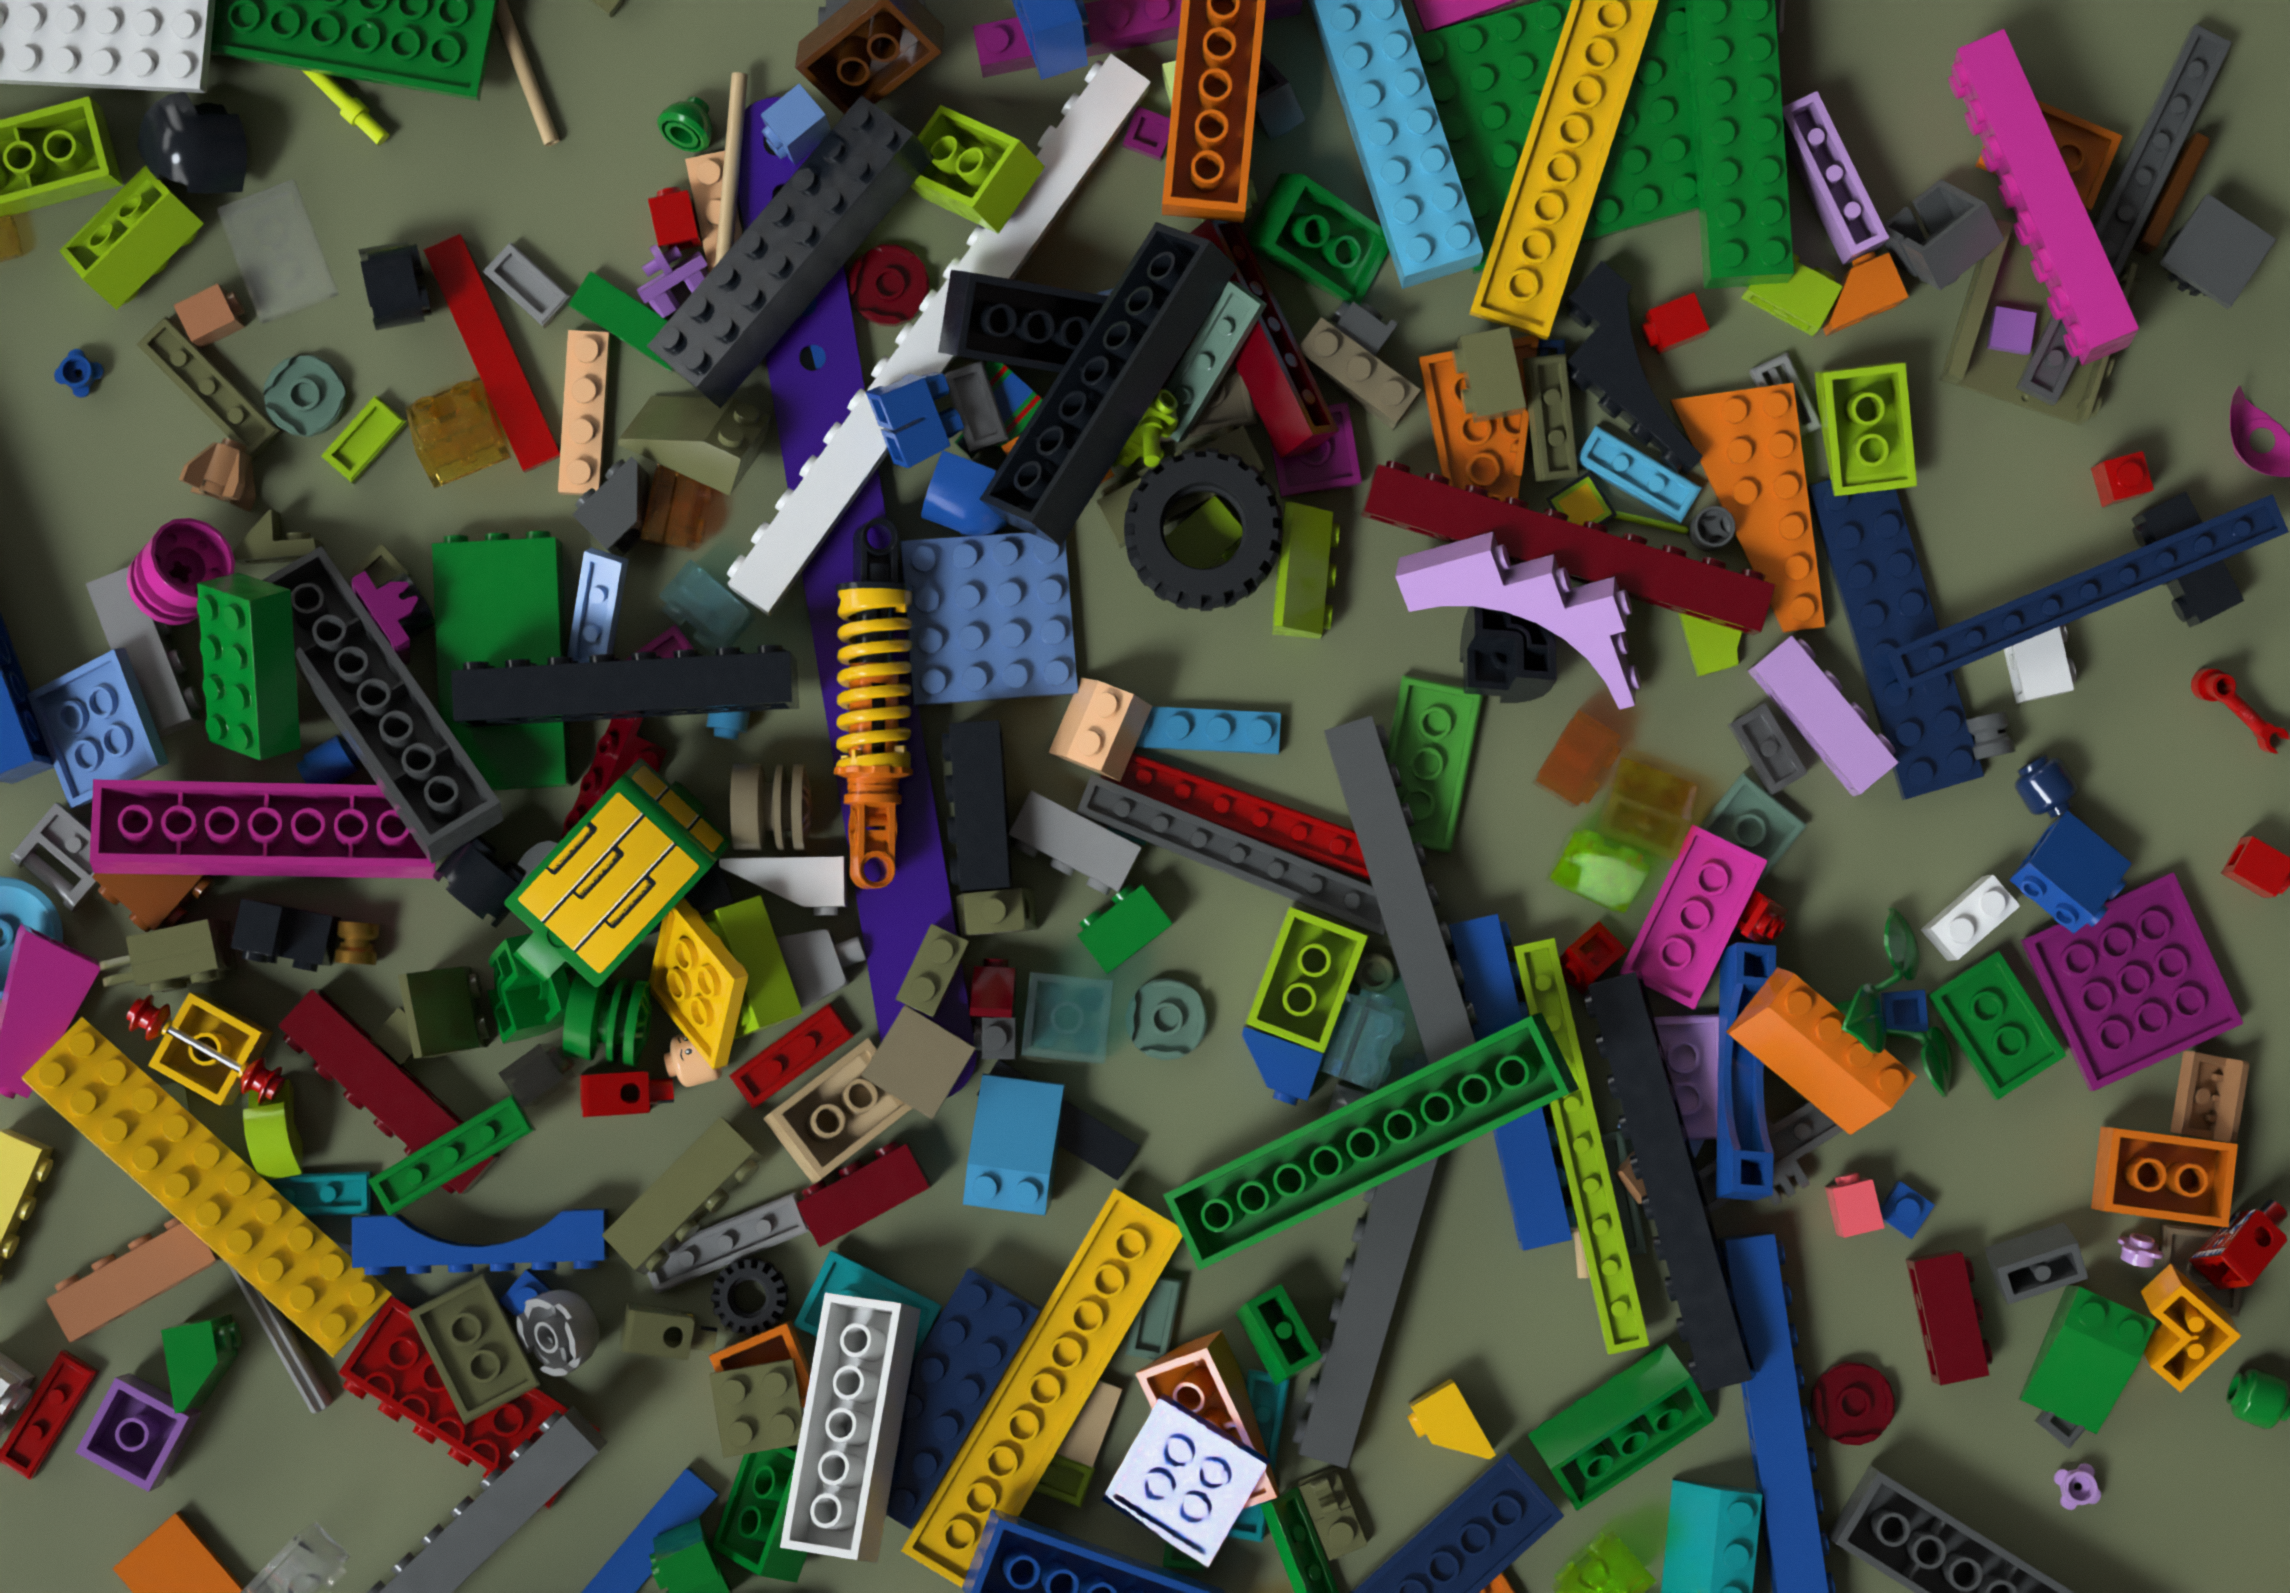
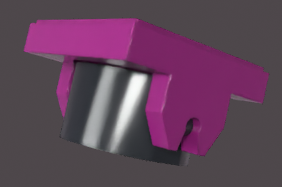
[352,571,435,665]

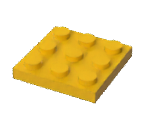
[649,897,749,1070]

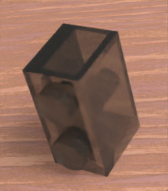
[498,1043,576,1108]

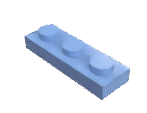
[567,547,629,663]

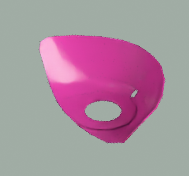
[2230,386,2290,477]

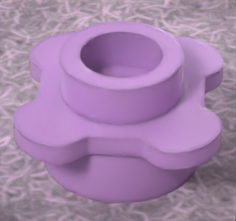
[2117,1233,2163,1267]
[2054,1463,2101,1510]

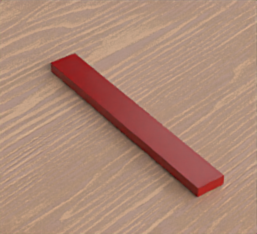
[1100,753,1371,881]

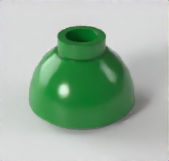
[657,97,713,152]

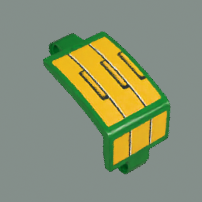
[505,758,731,987]

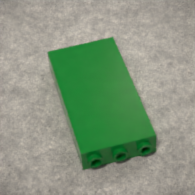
[432,531,572,790]

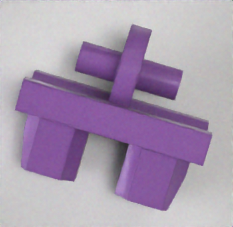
[636,244,708,318]

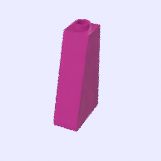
[0,923,100,1099]

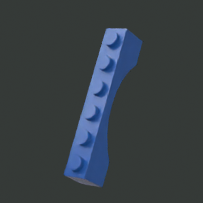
[1716,942,1776,1201]
[352,1208,609,1275]

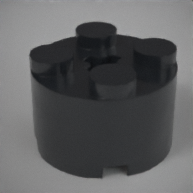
[358,240,432,331]
[433,835,526,928]

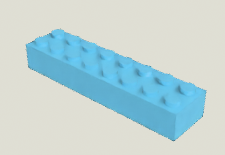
[1308,0,1484,289]

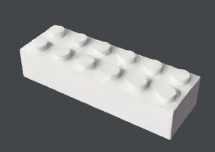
[780,1293,921,1563]

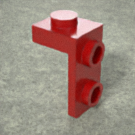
[1736,889,1788,945]

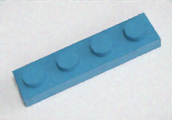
[1135,706,1281,755]

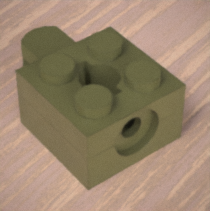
[99,919,238,993]

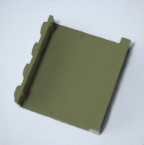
[1939,218,2140,426]

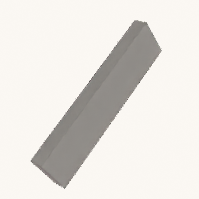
[647,1192,810,1294]

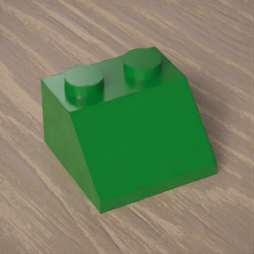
[161,1314,242,1414]

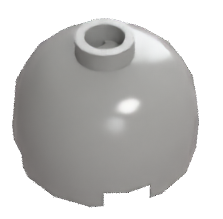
[517,1289,600,1377]

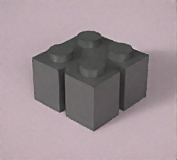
[1883,179,2004,291]

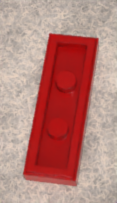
[729,1003,854,1109]
[0,1349,99,1480]

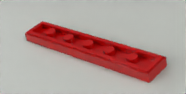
[423,233,560,473]

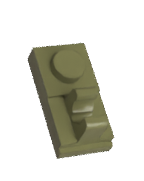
[1297,1466,1368,1561]

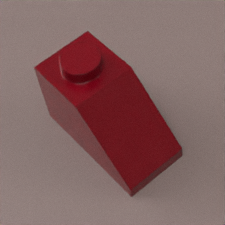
[970,958,1017,1018]

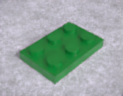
[1926,951,2067,1100]

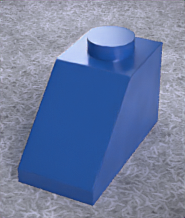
[1241,1027,1323,1106]

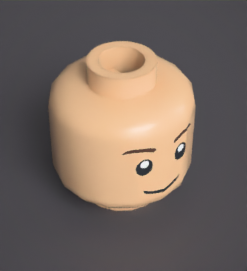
[664,1034,728,1087]

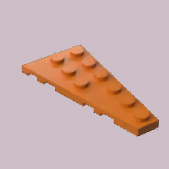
[1418,335,1539,566]
[1670,383,1825,633]

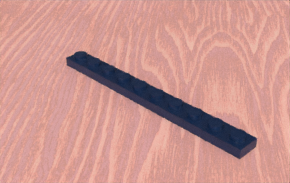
[1887,494,2289,690]

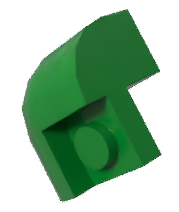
[487,934,574,1044]

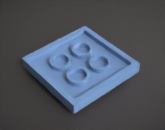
[27,648,169,809]

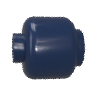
[2015,754,2078,818]

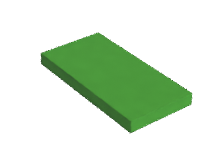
[1385,675,1483,853]

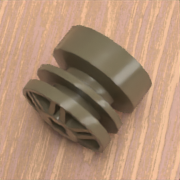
[730,763,813,850]

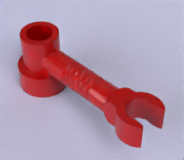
[2191,668,2290,754]

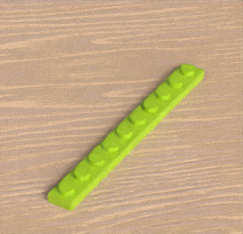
[1513,938,1650,1355]

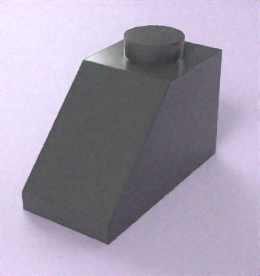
[1254,52,1305,141]

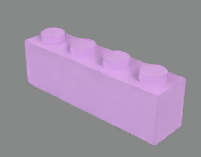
[1782,91,1889,265]
[1747,636,1898,796]

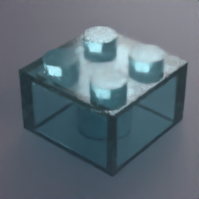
[1021,972,1114,1064]

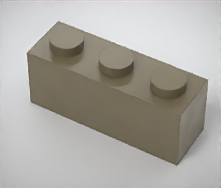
[1299,317,1421,430]

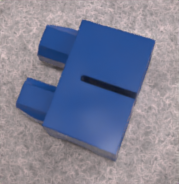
[866,372,964,468]

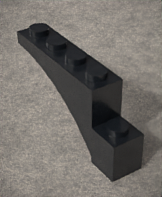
[1565,260,1703,474]

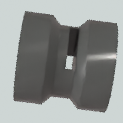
[1689,506,1735,552]
[1966,711,2016,760]

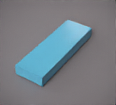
[1577,426,1702,524]

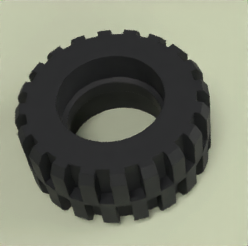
[1124,448,1283,612]

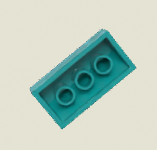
[1660,1479,1763,1593]

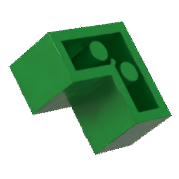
[649,1517,732,1593]

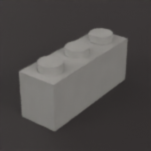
[1008,790,1142,896]

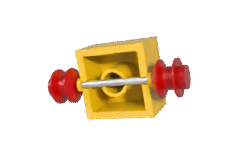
[126,992,285,1106]

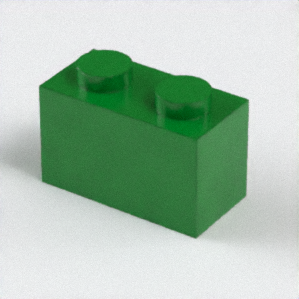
[1077,884,1173,975]
[1235,1284,1323,1386]

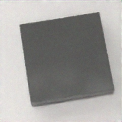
[2159,194,2277,309]

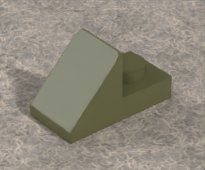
[233,509,324,565]

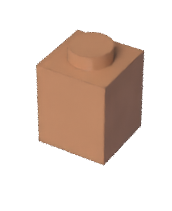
[173,283,245,349]

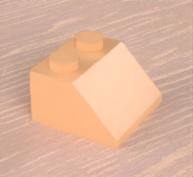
[1048,678,1152,782]

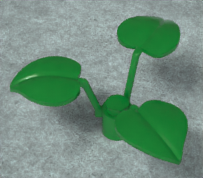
[1831,907,1953,1097]

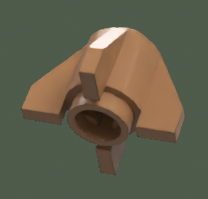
[179,438,256,512]

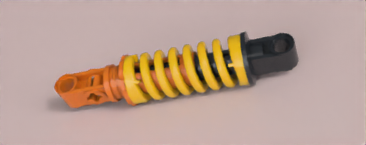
[834,518,915,889]

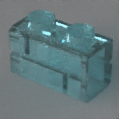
[659,559,756,652]

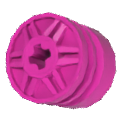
[126,518,235,625]

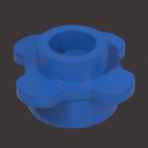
[54,349,104,398]

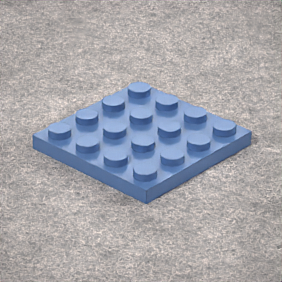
[900,532,1078,706]

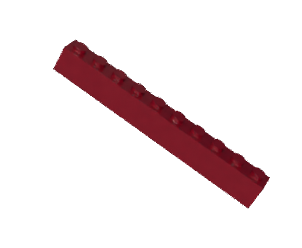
[1361,461,1775,636]

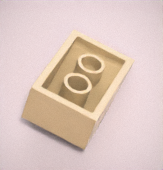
[763,1038,912,1184]

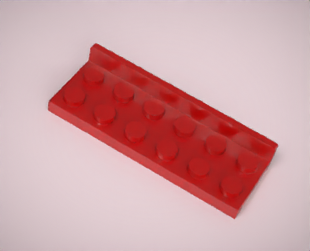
[338,1296,601,1512]

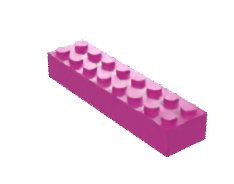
[1948,29,2139,366]
[89,779,436,879]

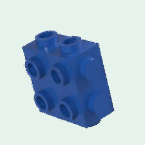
[2009,810,2132,934]

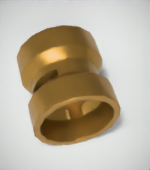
[334,921,380,965]

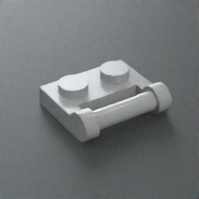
[10,802,99,912]

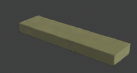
[136,316,282,461]

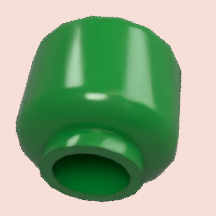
[2226,1368,2290,1429]

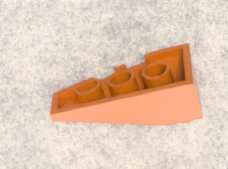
[1135,1330,1279,1510]

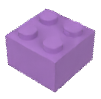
[75,1373,202,1492]

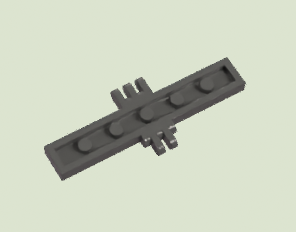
[1698,1101,1843,1213]

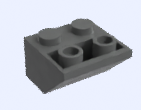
[572,456,649,557]

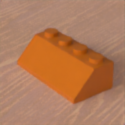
[1726,967,1917,1135]

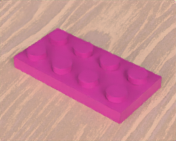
[1619,824,1768,1010]

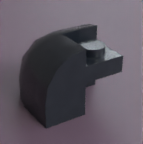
[137,92,247,193]
[1459,606,1557,703]

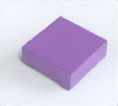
[1987,306,2037,355]

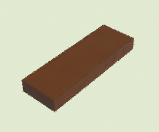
[2133,132,2210,255]

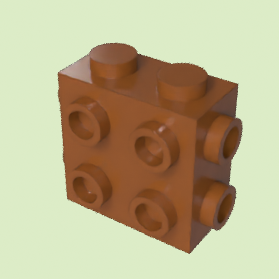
[92,873,216,932]

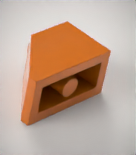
[1823,252,1909,336]

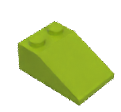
[1814,362,1917,496]

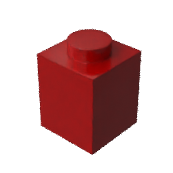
[648,187,703,253]
[1641,292,1710,355]
[2091,451,2154,508]
[2221,836,2290,898]

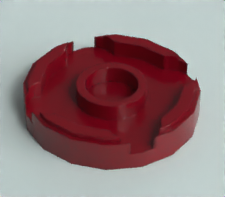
[848,244,930,327]
[1810,1361,1895,1446]

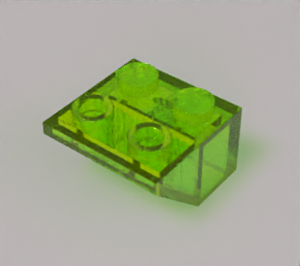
[1545,828,1651,914]

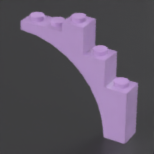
[1395,532,1641,710]

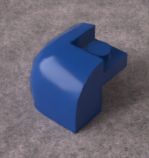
[921,450,1008,537]

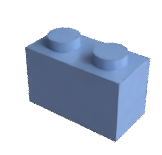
[761,83,831,165]

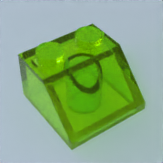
[1551,1531,1657,1593]

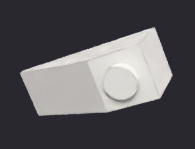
[719,856,848,916]

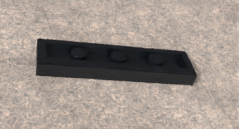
[977,1059,1139,1181]

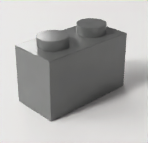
[1985,1222,2088,1305]

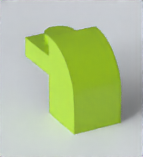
[243,1079,303,1181]

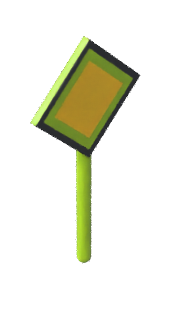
[1545,471,1689,534]

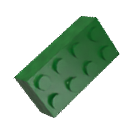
[197,572,301,761]

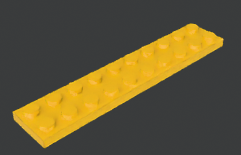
[1469,0,1659,340]
[21,1017,392,1358]
[901,1188,1183,1588]

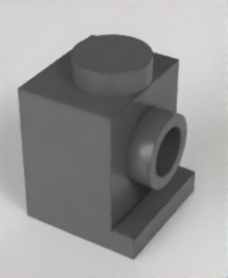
[1331,300,1398,356]
[974,1017,1017,1059]

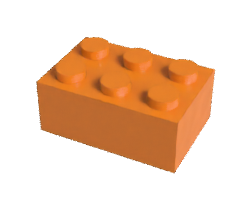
[2091,1126,2238,1228]

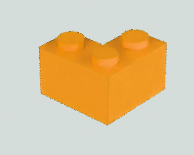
[2140,1263,2241,1393]

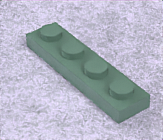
[1164,281,1267,442]

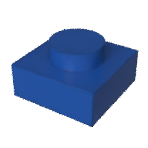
[1881,989,1928,1032]
[1880,1181,1935,1239]
[499,1269,553,1317]

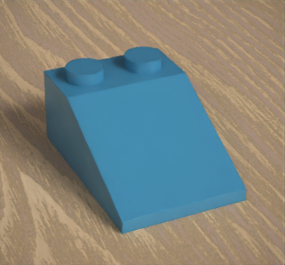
[963,1073,1065,1216]

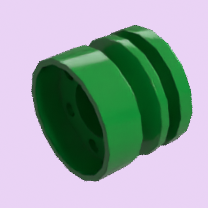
[563,971,652,1067]

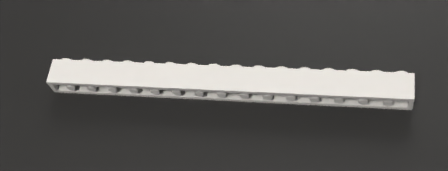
[727,54,1151,617]

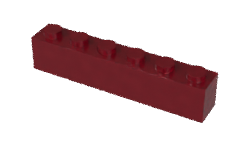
[1190,219,1339,459]
[278,989,501,1195]

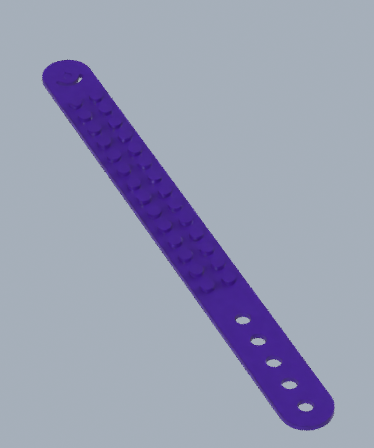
[738,97,977,1098]

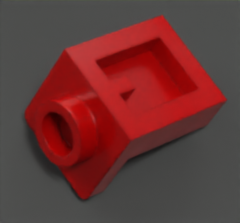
[1559,921,1628,994]

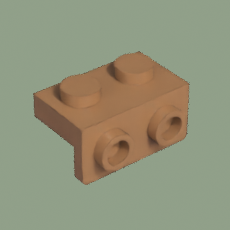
[2170,1050,2249,1143]

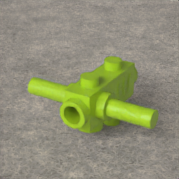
[1111,389,1178,468]

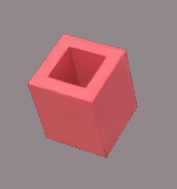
[1825,1172,1885,1238]

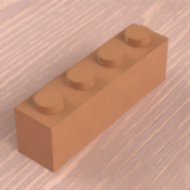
[46,1217,223,1343]

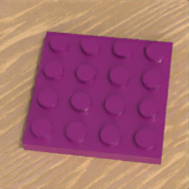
[2020,872,2244,1091]

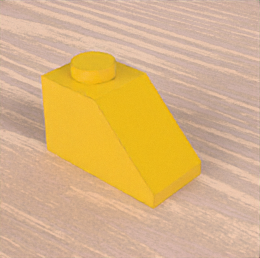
[1406,1378,1496,1459]

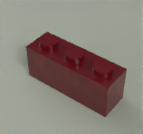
[796,1140,932,1248]
[1905,1249,1993,1386]

